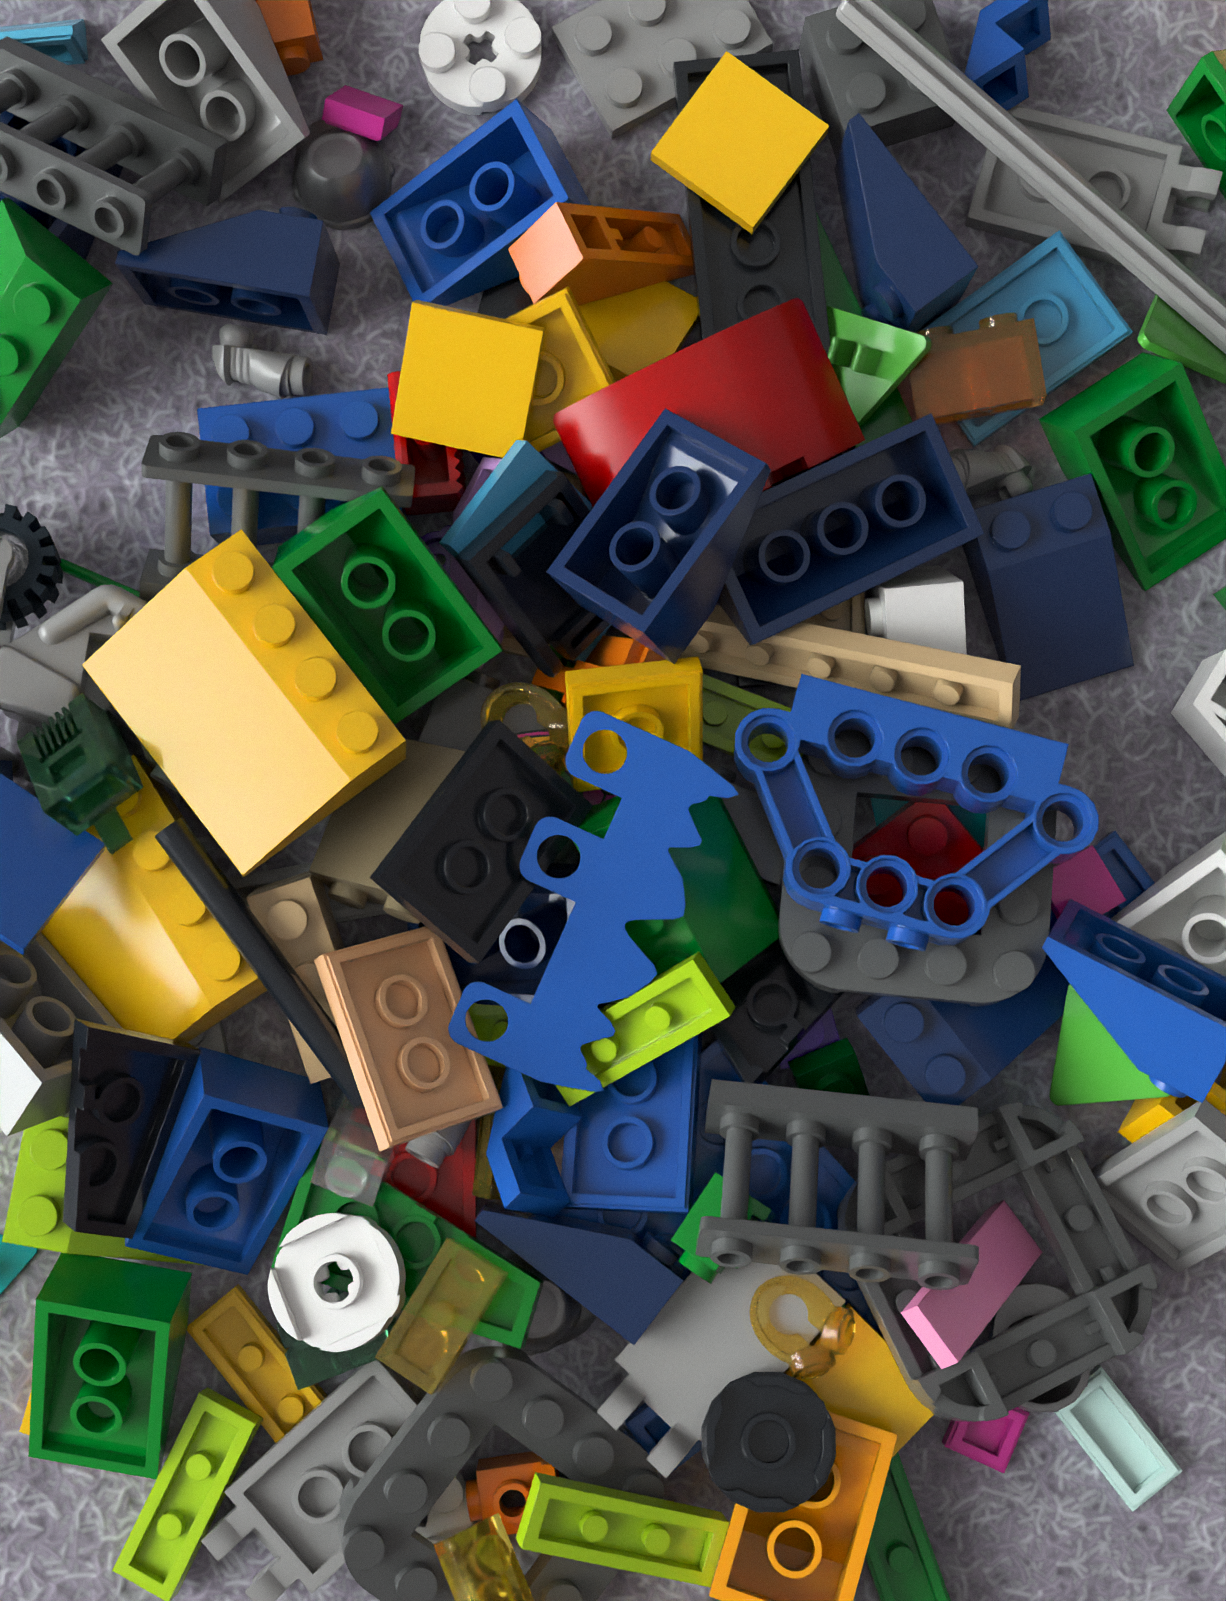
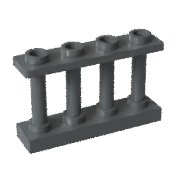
[0,36,228,255]
[139,432,415,623]
[696,1079,979,1290]

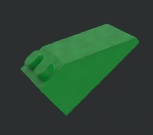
[1039,352,1226,591]
[28,1253,192,1479]

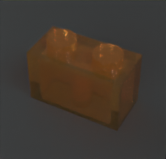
[908,313,1047,426]

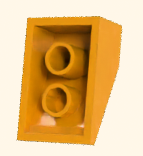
[709,1412,898,1601]

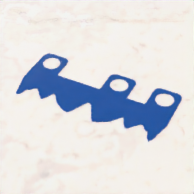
[448,711,739,1092]

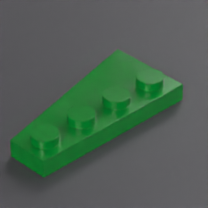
[271,1141,544,1349]

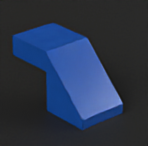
[964,0,1051,111]
[486,1066,582,1217]

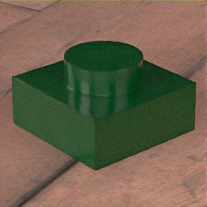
[788,1037,870,1096]

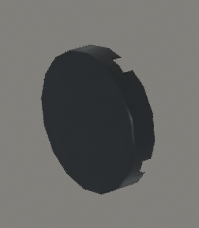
[701,1372,836,1512]

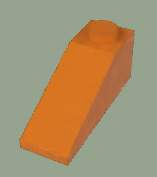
[508,202,694,306]

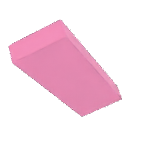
[901,1200,1042,1369]

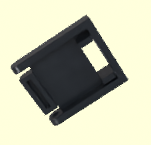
[455,470,610,677]

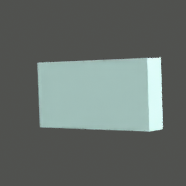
[1054,1365,1183,1512]

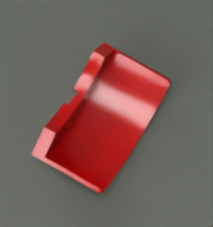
[553,298,865,507]

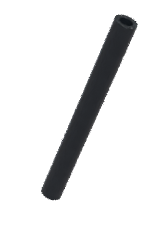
[155,817,363,1108]

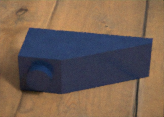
[475,1201,683,1345]

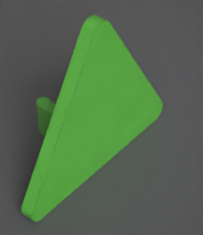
[1137,294,1226,384]
[826,305,931,428]
[1049,984,1170,1106]

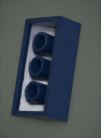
[717,413,985,645]

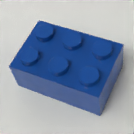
[197,387,409,545]

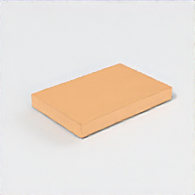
[314,926,503,1151]

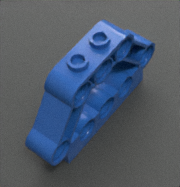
[734,674,1099,951]

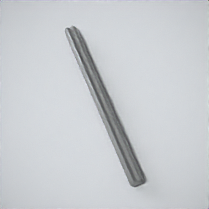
[836,0,1226,354]

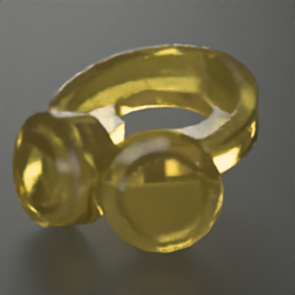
[480,682,569,775]
[749,1275,856,1380]

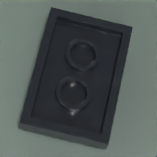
[370,719,593,963]

